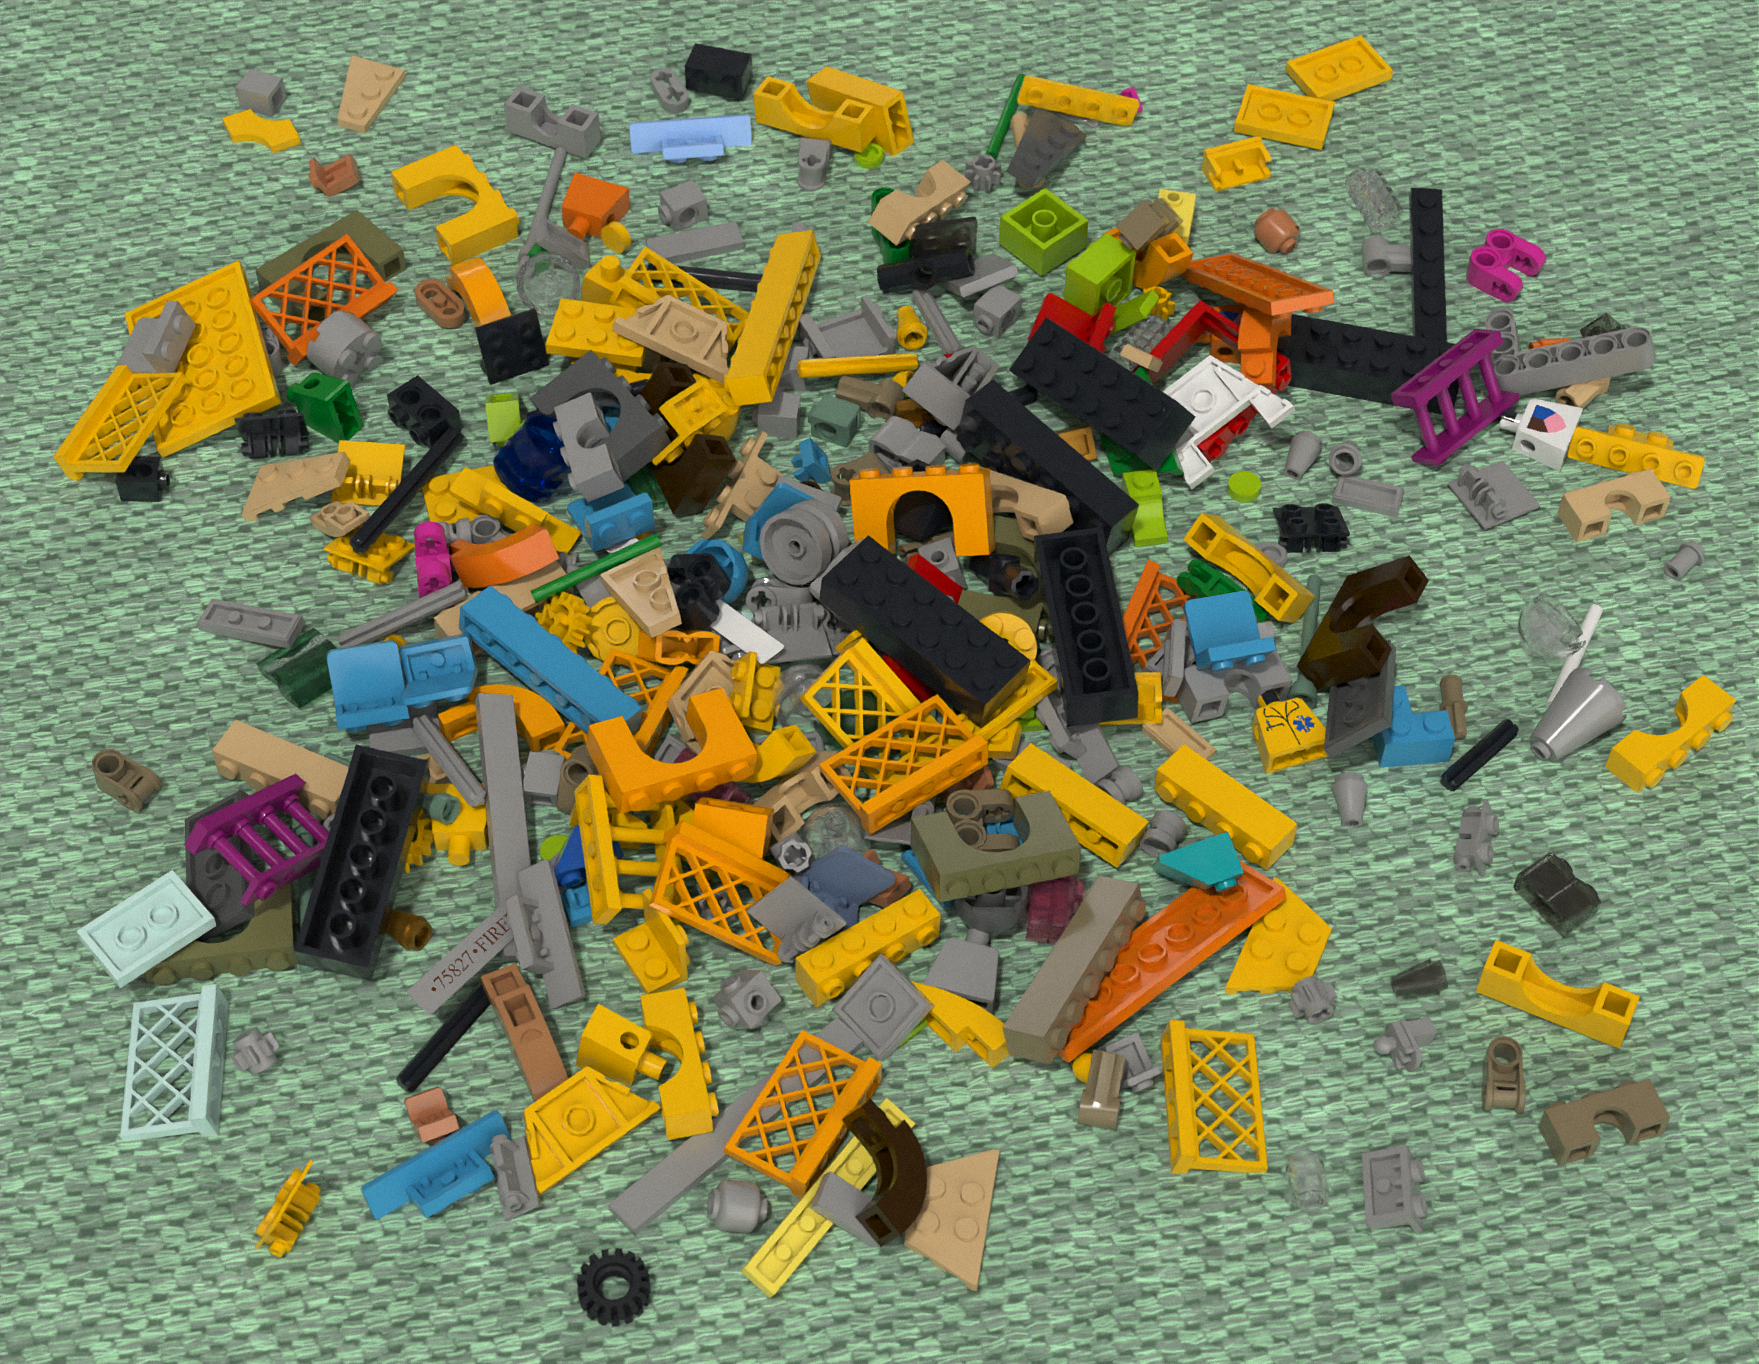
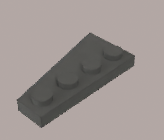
[1006,107,1087,188]

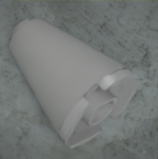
[1530,667,1627,762]

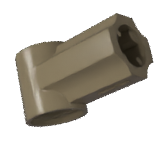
[835,375,905,422]
[1077,1049,1126,1130]

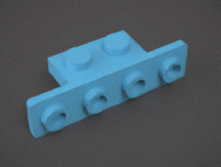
[361,1110,511,1219]

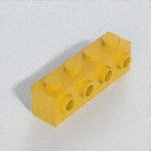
[999,743,1149,868]
[1154,744,1297,871]
[795,889,941,1008]

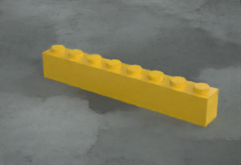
[724,230,821,406]

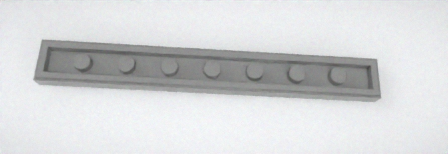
[475,693,531,961]
[608,1017,863,1236]

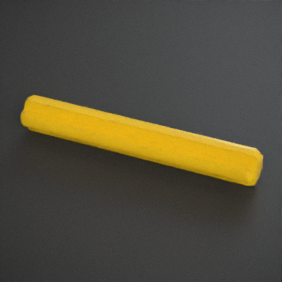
[797,353,918,378]

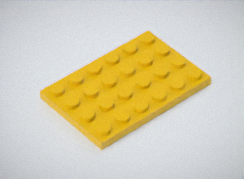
[124,260,281,458]

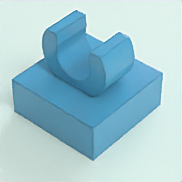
[791,438,831,483]
[560,883,593,928]

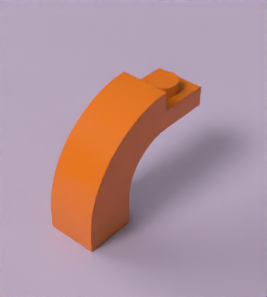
[1238,306,1291,387]
[449,523,559,588]

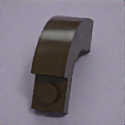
[841,1098,927,1247]

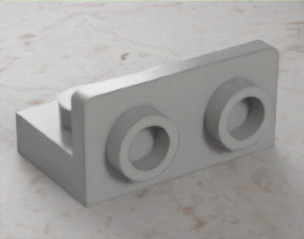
[1361,1145,1428,1232]

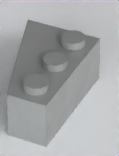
[902,346,1000,431]

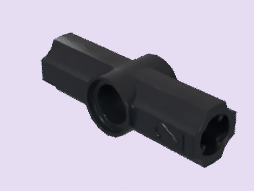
[877,247,975,294]
[970,551,1039,600]

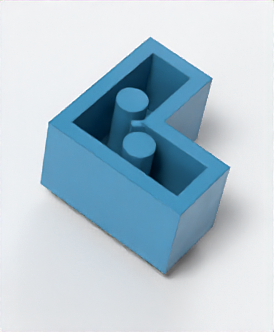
[1372,685,1455,768]

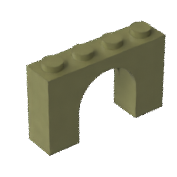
[256,210,406,329]
[958,515,1047,642]
[910,791,1081,903]
[144,882,298,985]

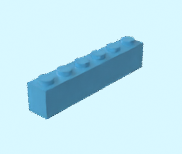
[459,585,642,735]

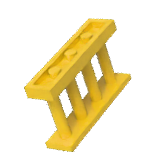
[574,774,686,926]

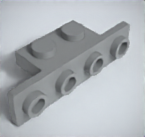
[1035,665,1120,785]
[505,859,585,1009]

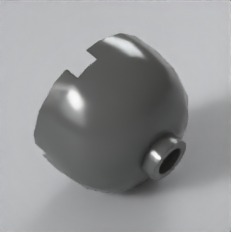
[954,885,1028,934]

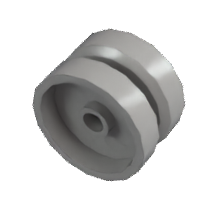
[759,499,849,585]

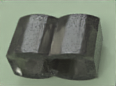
[1513,852,1601,938]

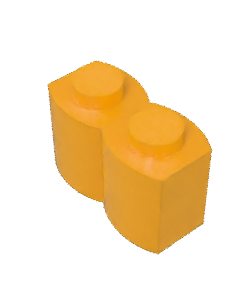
[638,628,720,665]

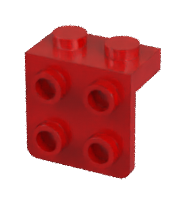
[1028,293,1116,354]

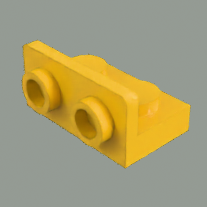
[728,651,781,735]

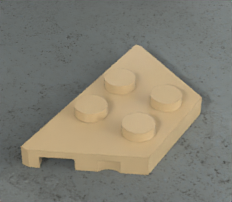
[612,295,729,384]
[666,650,780,754]
[904,1149,999,1291]

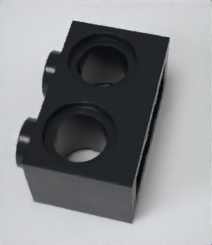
[387,375,462,449]

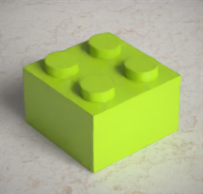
[999,187,1089,277]
[1063,233,1136,315]

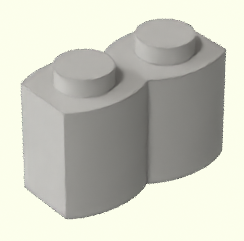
[869,416,946,469]

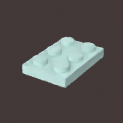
[76,870,216,988]

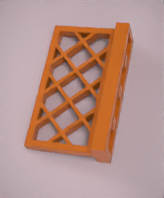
[249,234,398,367]
[1122,560,1197,704]

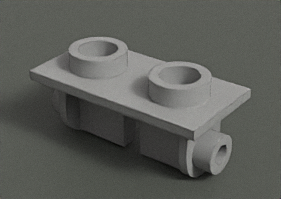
[1453,799,1499,877]
[489,1134,540,1221]

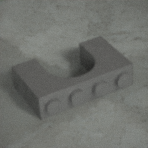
[529,350,671,482]

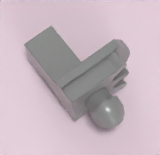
[1374,1017,1437,1072]

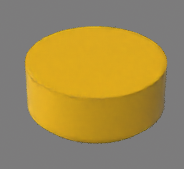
[601,221,631,254]

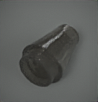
[1390,959,1448,998]

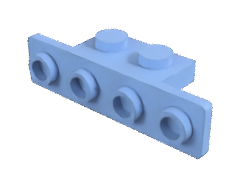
[629,114,752,163]

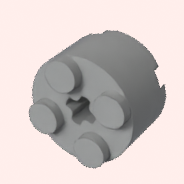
[307,310,382,386]

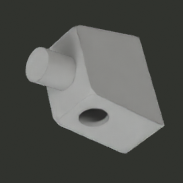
[924,928,999,1015]

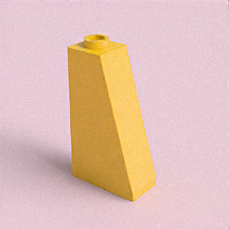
[806,66,914,157]

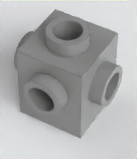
[712,969,781,1029]

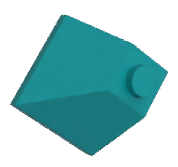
[1153,831,1244,892]

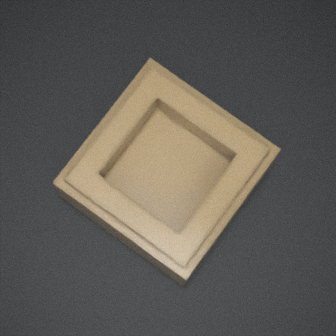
[1120,344,1163,372]

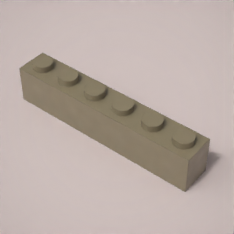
[1003,876,1146,1064]

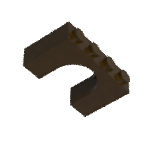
[640,362,736,515]
[1297,555,1429,691]

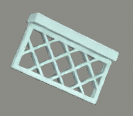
[120,984,229,1140]

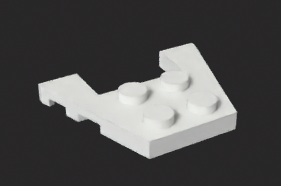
[1163,355,1295,490]

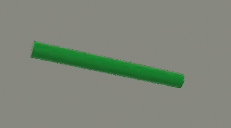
[985,74,1026,160]
[531,533,662,603]

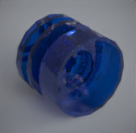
[493,413,572,503]

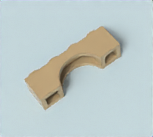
[868,160,971,246]
[979,466,1073,541]

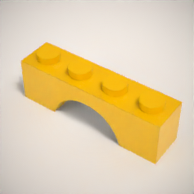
[753,76,876,153]
[1183,513,1316,623]
[1605,674,1736,793]
[1476,940,1640,1049]
[640,988,719,1140]

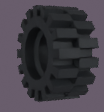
[577,1248,651,1327]

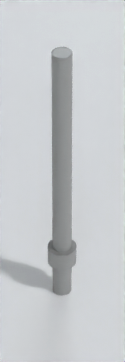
[515,147,567,282]

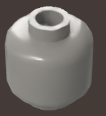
[707,1179,767,1234]

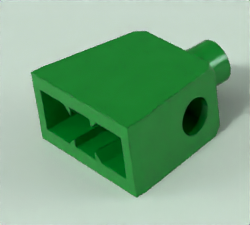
[287,372,364,444]

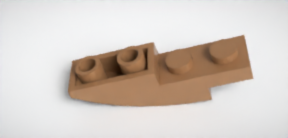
[480,963,568,1102]

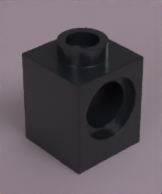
[115,456,170,502]

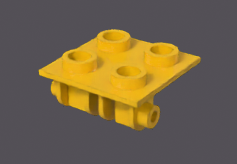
[331,440,405,507]
[324,524,415,585]
[255,1159,321,1257]

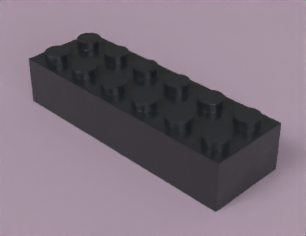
[1277,314,1459,414]
[1009,317,1195,471]
[956,379,1139,556]
[1034,527,1138,727]
[819,535,1031,726]
[294,745,431,981]

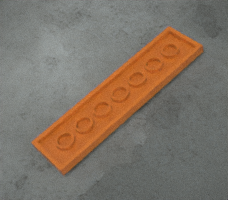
[1179,253,1334,319]
[1056,860,1286,1063]

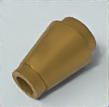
[385,909,432,951]

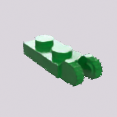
[1176,558,1270,622]

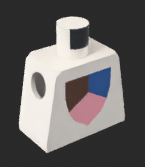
[1499,399,1583,471]

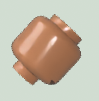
[1254,208,1300,255]

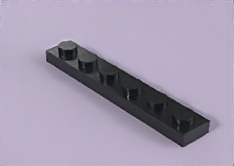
[1409,188,1447,342]

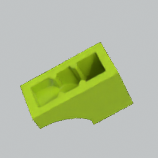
[485,392,523,447]
[1121,469,1168,547]

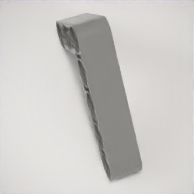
[1485,309,1656,396]

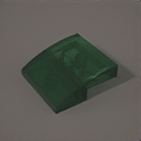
[256,628,337,709]

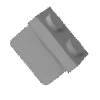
[117,301,196,373]

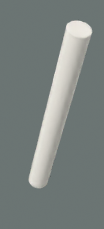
[1546,604,1603,707]

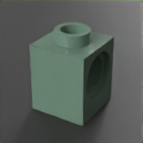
[808,394,860,448]

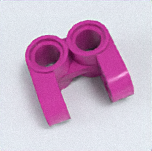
[1466,229,1546,303]
[414,522,456,607]

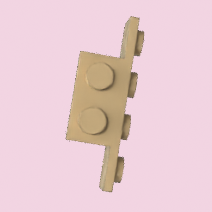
[701,431,784,539]

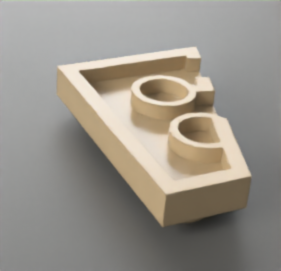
[337,55,406,134]
[241,452,351,522]
[600,547,682,638]

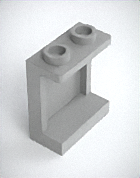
[798,295,897,380]

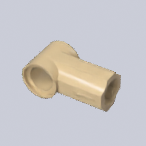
[1555,377,1611,409]

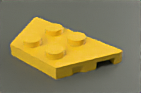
[1225,877,1332,995]
[522,1066,661,1197]

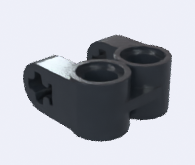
[667,553,731,629]

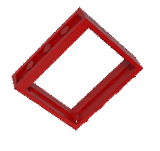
[1132,300,1292,463]

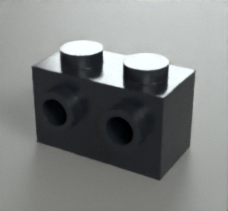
[684,43,753,100]

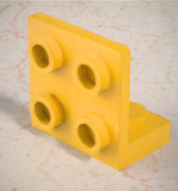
[652,378,728,466]
[612,888,690,994]

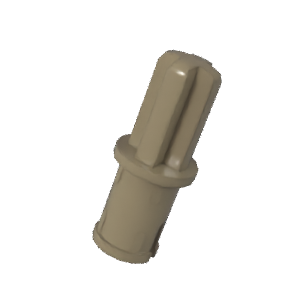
[1439,675,1468,741]

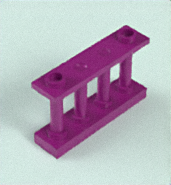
[1391,328,1520,466]
[184,774,329,906]

